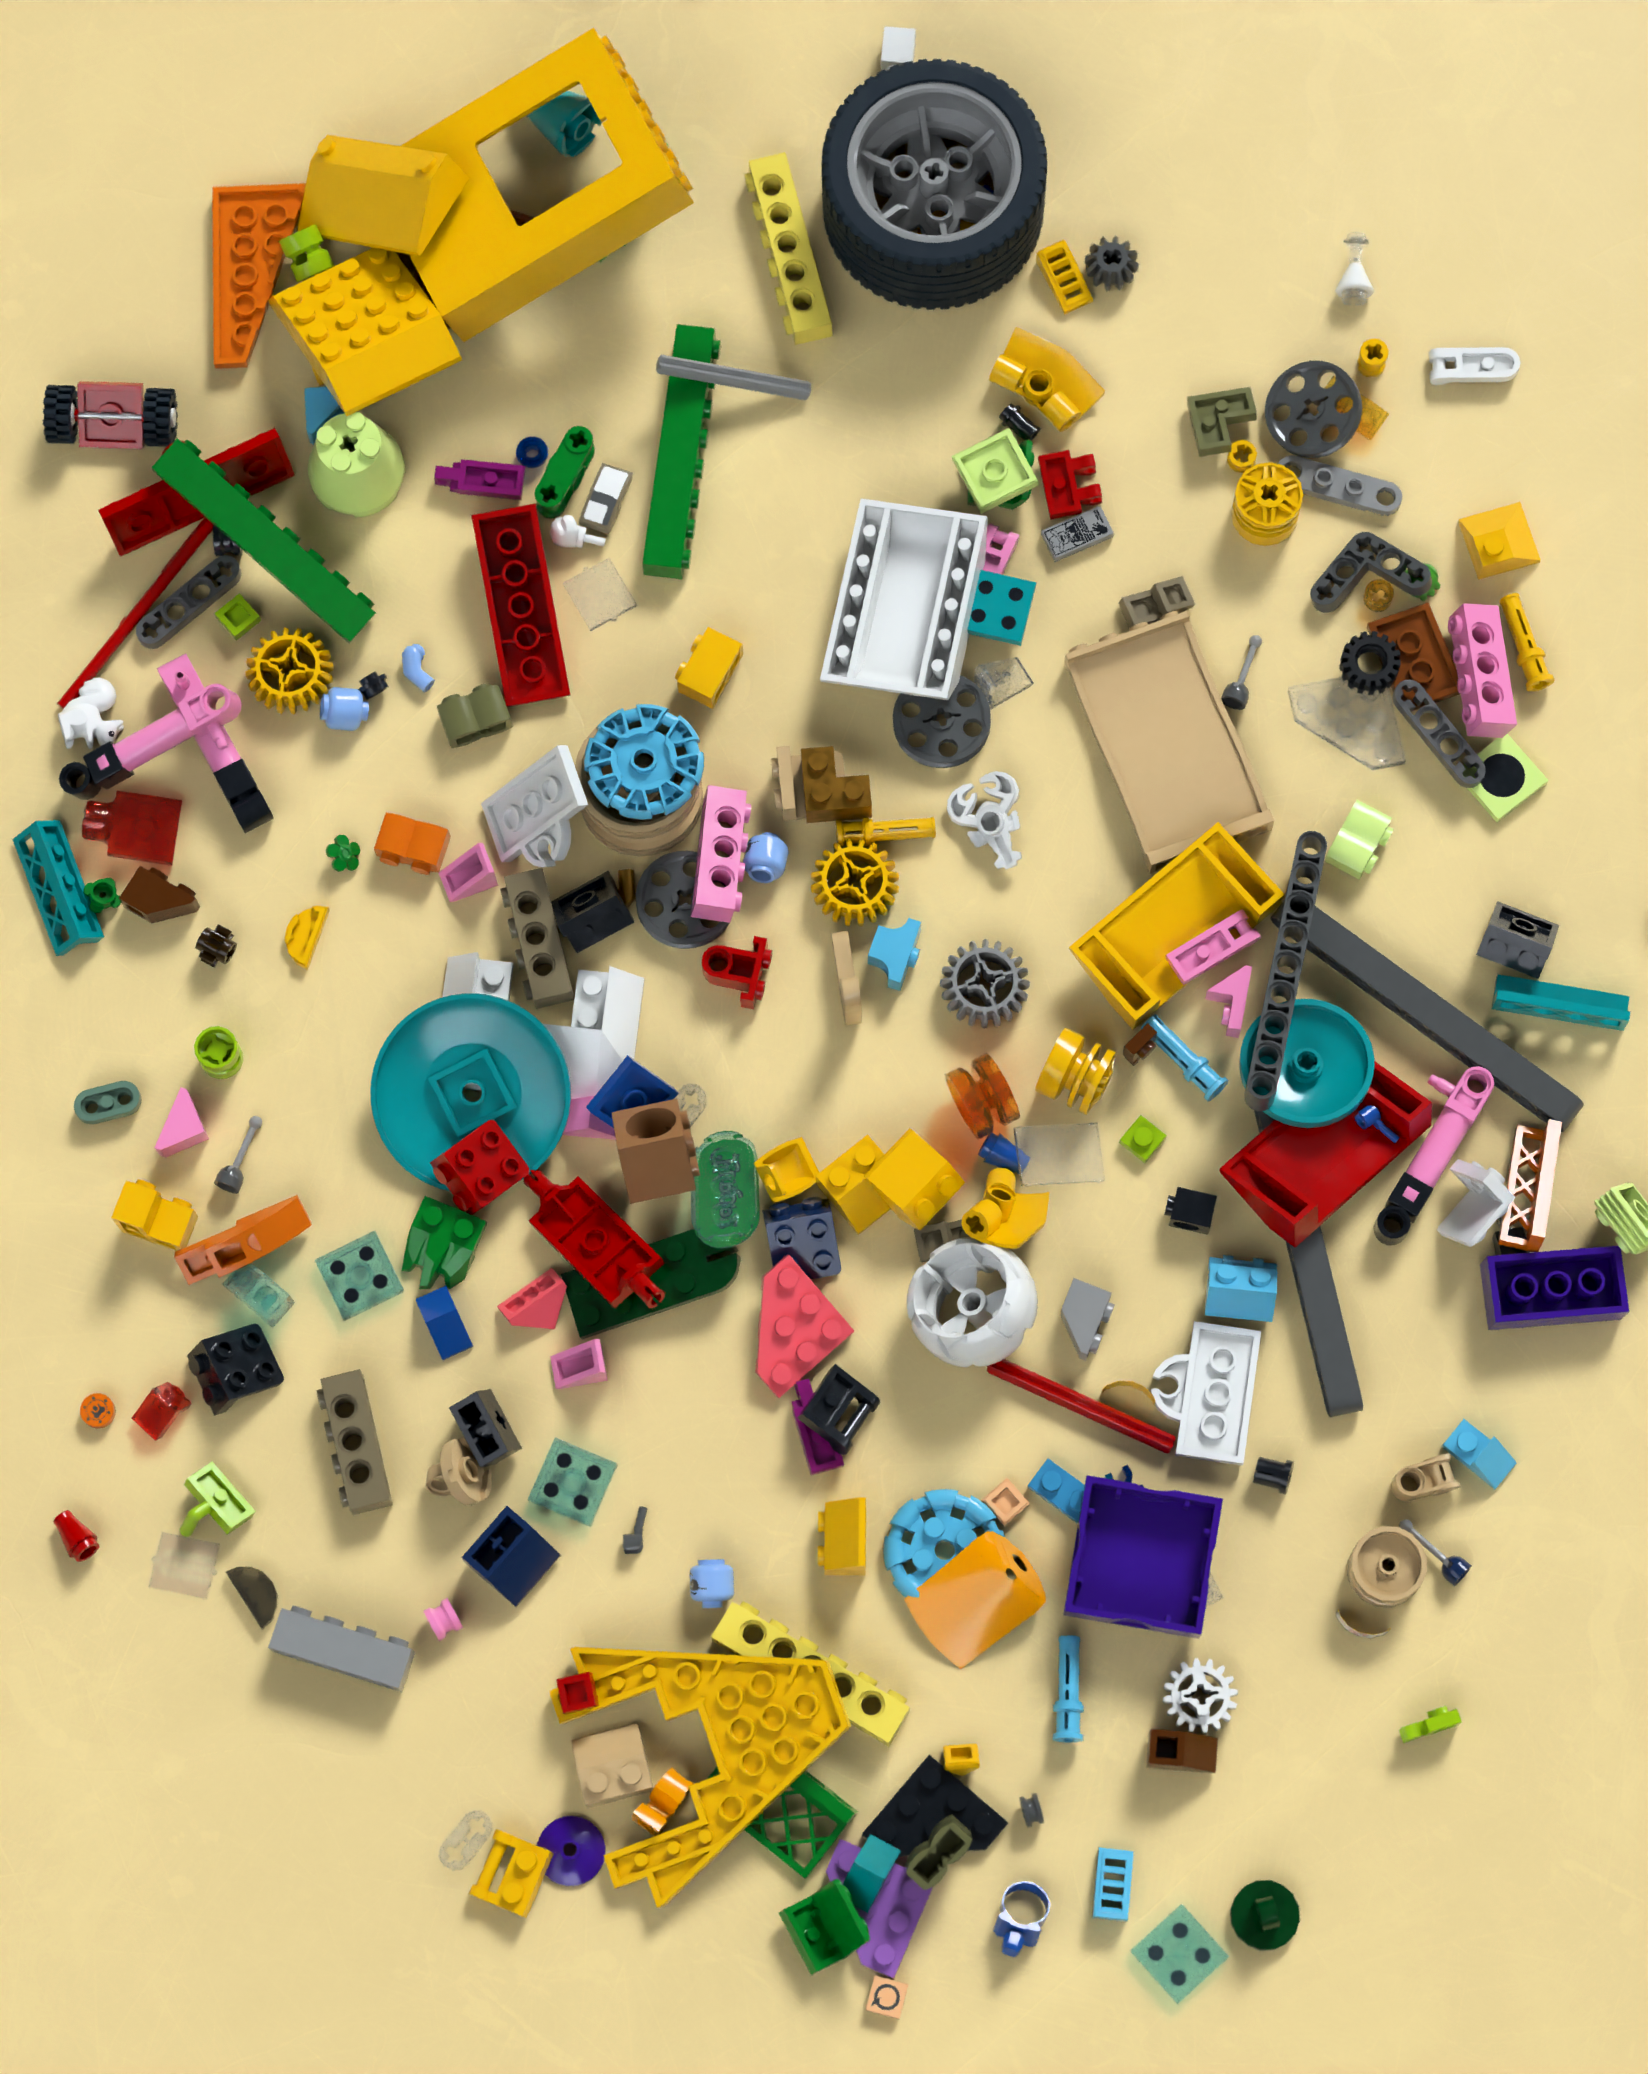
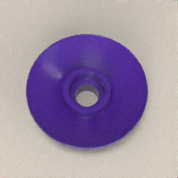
[537,1816,606,1886]

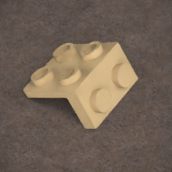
[771,746,845,821]

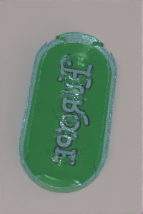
[691,1131,760,1248]

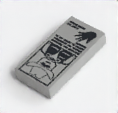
[1041,506,1114,562]

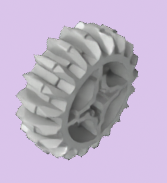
[940,939,1030,1029]

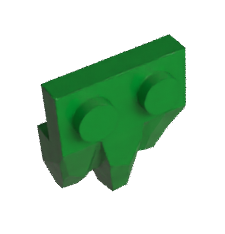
[402,1196,487,1289]

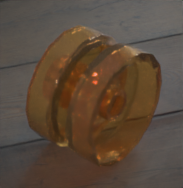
[945,1053,1020,1140]

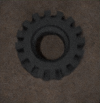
[1339,631,1401,695]

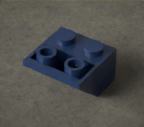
[461,1506,561,1607]

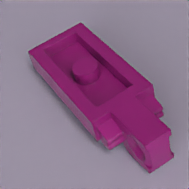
[434,459,525,500]
[791,1378,844,1476]

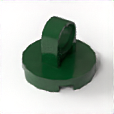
[1230,1880,1300,1951]

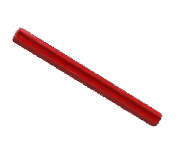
[987,1359,1176,1454]

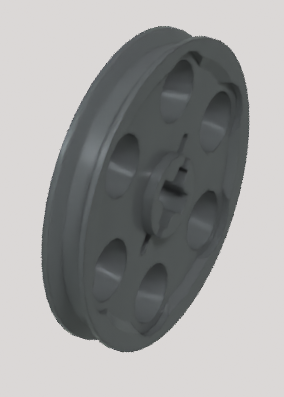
[1265,360,1362,458]
[893,675,991,768]
[636,851,729,949]

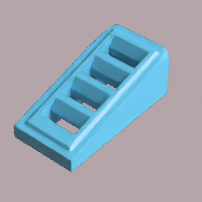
[1092,1847,1134,1922]

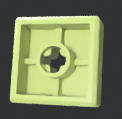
[1595,1183,1648,1254]

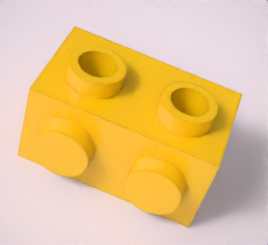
[675,627,743,709]

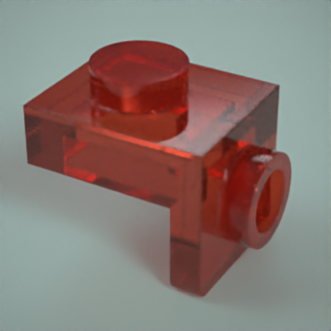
[131,1382,192,1441]

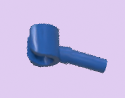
[1355,1105,1400,1144]

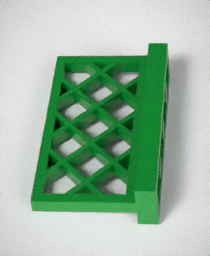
[707,1767,858,1879]

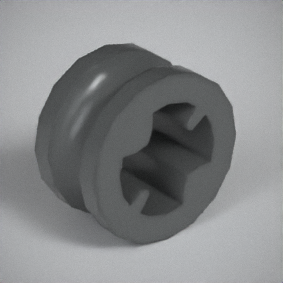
[1019,1793,1044,1828]

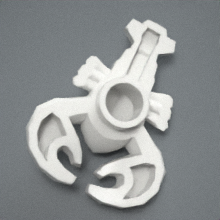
[947,771,1022,870]

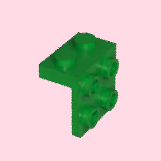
[779,1879,870,1976]

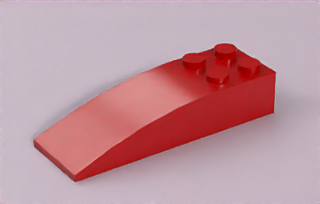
[471,504,571,707]

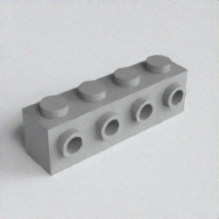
[268,1606,415,1692]

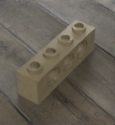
[500,868,574,1009]
[317,1369,393,1515]

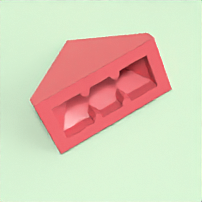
[497,1268,567,1329]

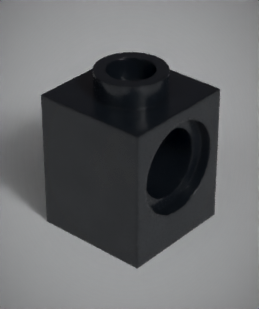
[1164,1187,1217,1235]

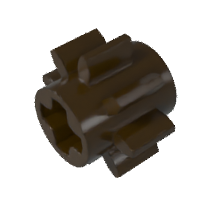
[196,924,237,968]

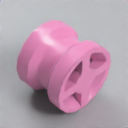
[423,1598,464,1641]

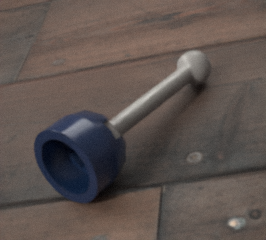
[1399,1519,1472,1586]

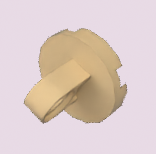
[426,1437,492,1505]

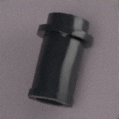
[999,403,1041,441]

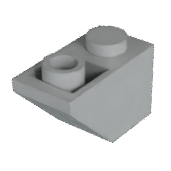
[1060,1278,1115,1361]

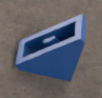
[415,1286,473,1360]

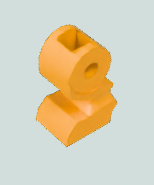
[632,1767,694,1836]

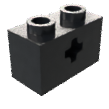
[449,1389,522,1468]

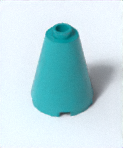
[527,91,601,157]

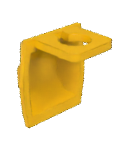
[753,1137,819,1203]

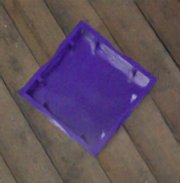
[1063,1475,1223,1639]

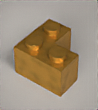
[801,746,872,823]

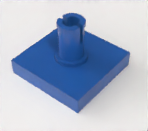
[586,1055,679,1128]

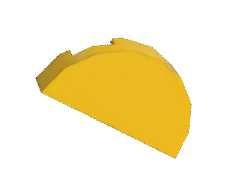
[285,906,330,970]

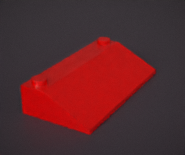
[1220,1061,1432,1248]

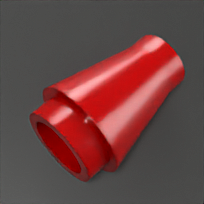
[53,1510,99,1562]

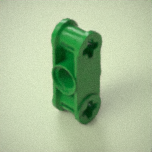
[534,426,595,519]

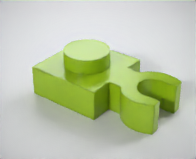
[1399,1706,1462,1743]

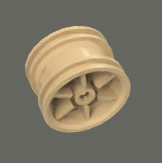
[575,721,703,857]

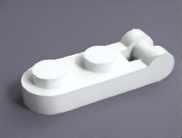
[1429,347,1520,385]

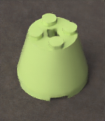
[308,412,405,517]

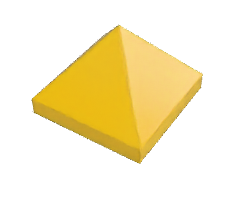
[943,1744,980,1776]

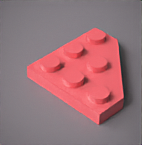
[755,1255,854,1398]

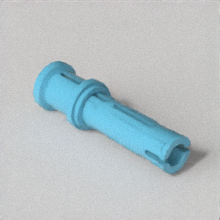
[1141,1014,1229,1102]
[1053,1635,1084,1743]

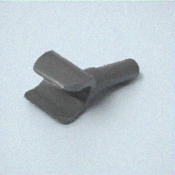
[623,1506,647,1554]

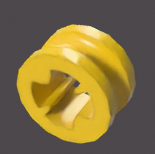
[1227,440,1257,473]

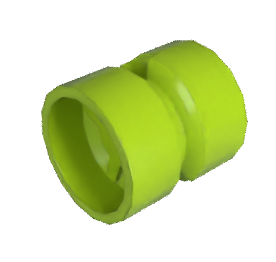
[279,225,335,283]
[194,1026,243,1079]

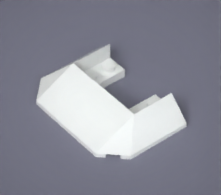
[442,952,644,1099]

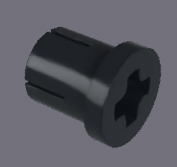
[1253,1457,1294,1495]

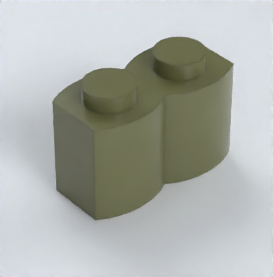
[437,683,513,748]
[905,1815,972,1890]

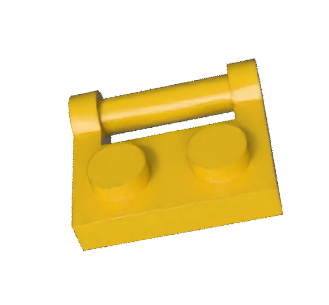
[468,1829,554,1918]

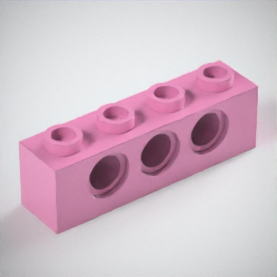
[1448,603,1517,738]
[691,785,751,923]

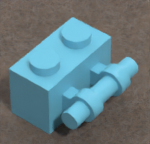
[1205,1255,1278,1322]

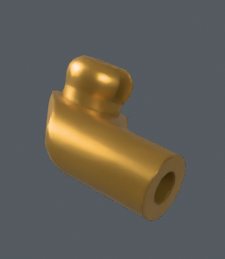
[617,869,636,908]

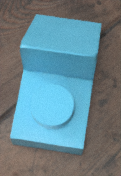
[1441,1419,1517,1489]

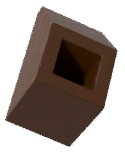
[119,866,200,923]
[1146,1729,1218,1773]

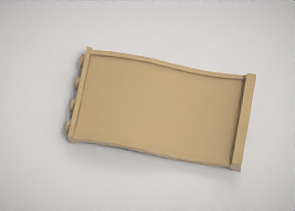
[1064,611,1274,874]

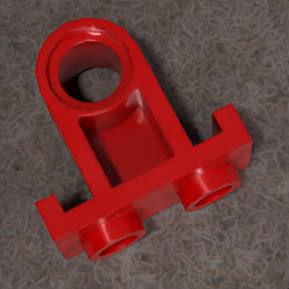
[702,936,773,1010]

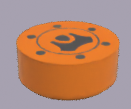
[80,1393,116,1429]

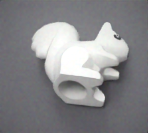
[58,678,124,749]

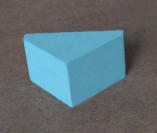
[305,387,344,445]

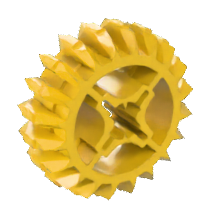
[245,627,334,715]
[811,838,899,927]

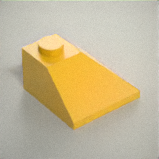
[1458,502,1541,580]

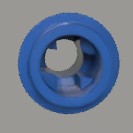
[978,1132,1030,1175]

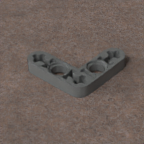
[1310,532,1432,613]

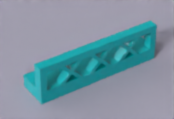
[12,820,104,956]
[1491,974,1631,1031]

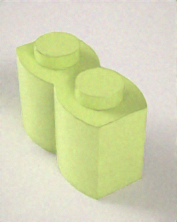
[1325,800,1394,880]

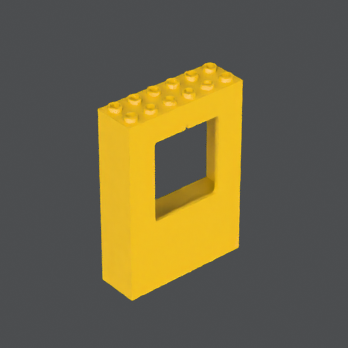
[401,27,694,342]

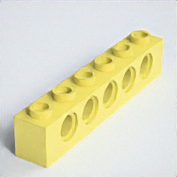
[744,152,832,345]
[711,1601,910,1747]

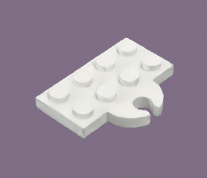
[481,745,588,867]
[1151,1321,1261,1466]

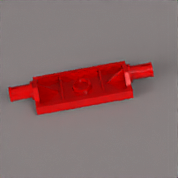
[523,1168,665,1309]

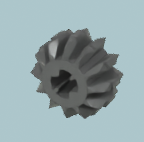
[1084,236,1139,292]

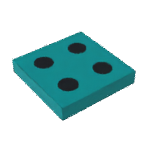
[967,570,1036,646]

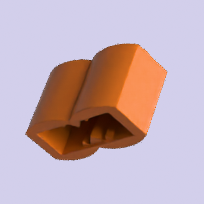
[374,813,451,875]

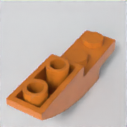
[174,1195,312,1285]

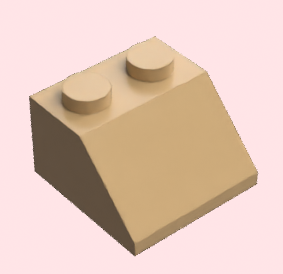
[571,1723,654,1808]

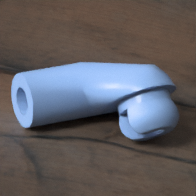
[402,644,435,692]

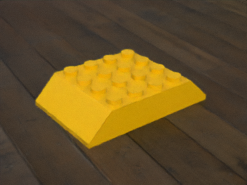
[268,248,462,416]

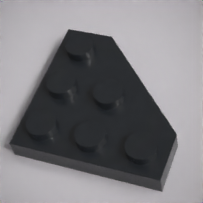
[862,1755,1008,1857]

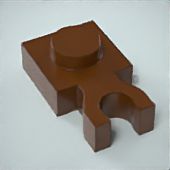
[1123,1023,1157,1066]

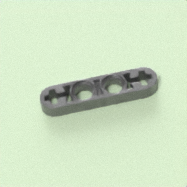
[136,555,241,649]
[1393,680,1486,788]

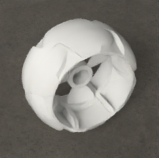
[907,1237,1038,1367]

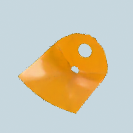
[904,1531,1046,1669]

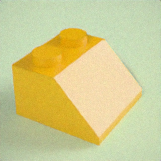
[864,1128,965,1231]
[816,1134,891,1235]
[818,1497,866,1576]

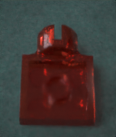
[82,790,182,866]

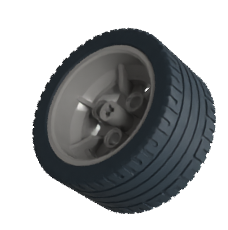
[821,59,1047,310]

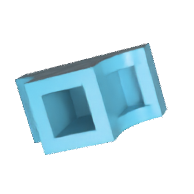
[868,918,921,991]

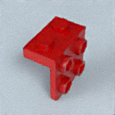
[430,1120,529,1215]

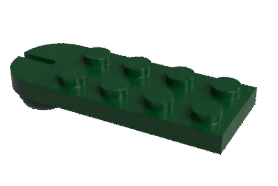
[561,1228,741,1339]

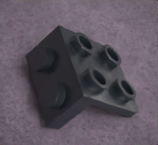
[187,1324,284,1416]

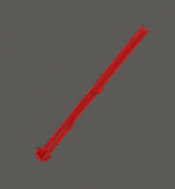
[57,517,213,709]

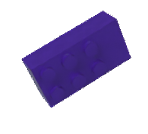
[1480,1246,1629,1330]

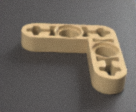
[831,931,862,1025]

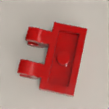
[1038,450,1102,520]

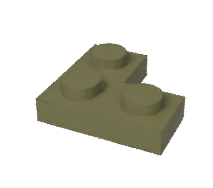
[1187,387,1257,457]

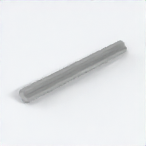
[656,355,811,400]

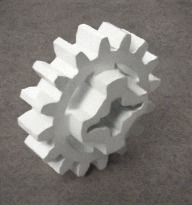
[1163,1658,1238,1735]

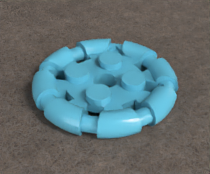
[584,704,704,820]
[883,1489,1005,1598]

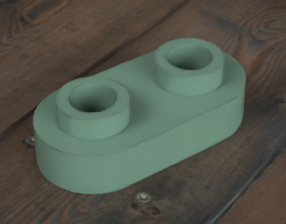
[74,1081,142,1124]

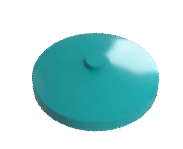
[1239,999,1375,1128]

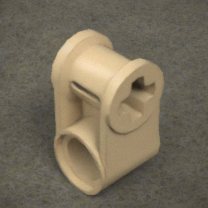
[1391,1454,1460,1502]

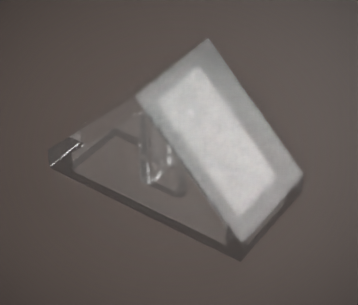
[974,657,1034,709]

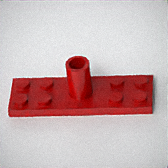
[98,428,295,557]

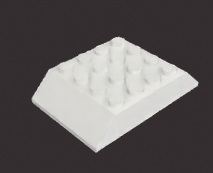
[820,499,988,700]

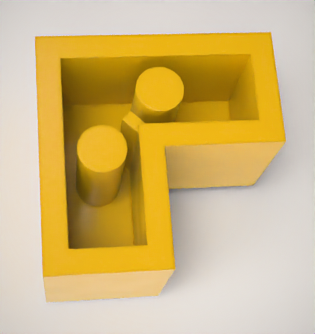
[111,1179,198,1251]

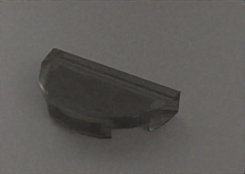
[226,1567,278,1630]

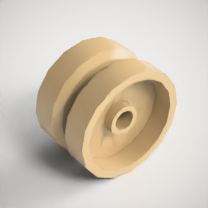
[1347,1526,1427,1607]

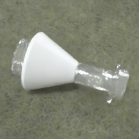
[1335,232,1374,306]

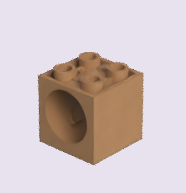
[612,1099,700,1204]

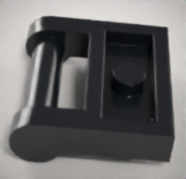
[798,1364,880,1455]

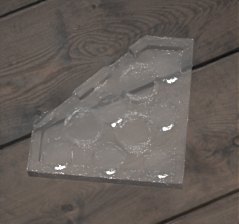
[1288,669,1406,770]

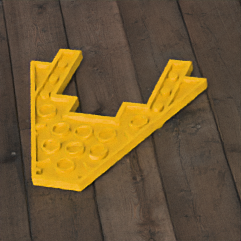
[549,1647,851,1908]

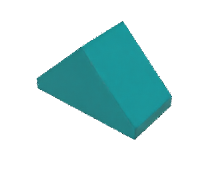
[843,1834,901,1913]

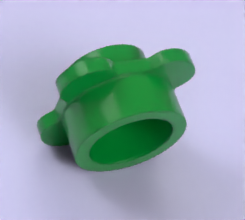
[84,878,121,913]

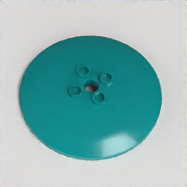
[370,993,571,1191]

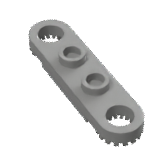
[1278,455,1402,516]

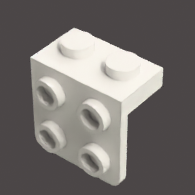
[1437,1159,1516,1247]

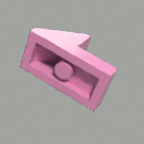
[1205,965,1252,1038]

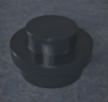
[358,671,389,700]

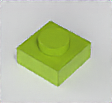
[214,593,261,641]
[1119,1115,1167,1163]

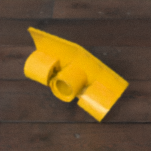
[989,327,1105,432]
[961,1168,1050,1249]

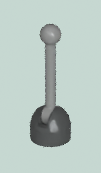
[1221,635,1262,710]
[214,1116,262,1194]

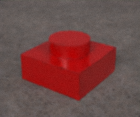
[556,1672,599,1714]

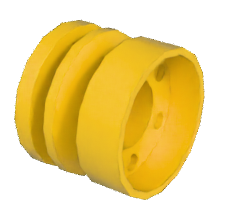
[1231,462,1303,546]
[1035,1028,1117,1115]

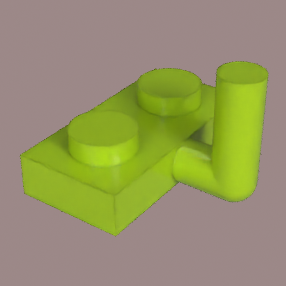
[180,1462,256,1537]

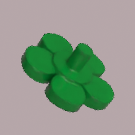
[326,835,360,872]

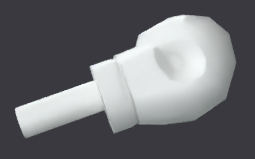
[550,515,606,548]

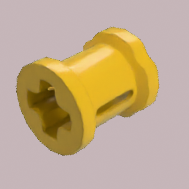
[1357,338,1389,377]

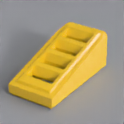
[1036,240,1093,314]

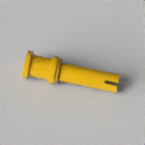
[1499,593,1555,692]
[835,817,936,849]

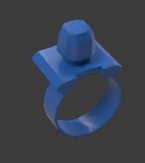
[993,1881,1050,1957]

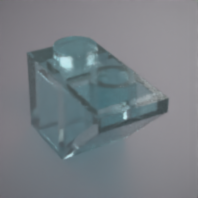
[222,1263,295,1328]

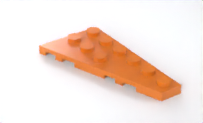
[212,183,306,369]

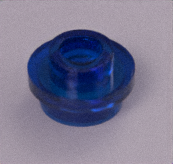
[516,436,548,468]

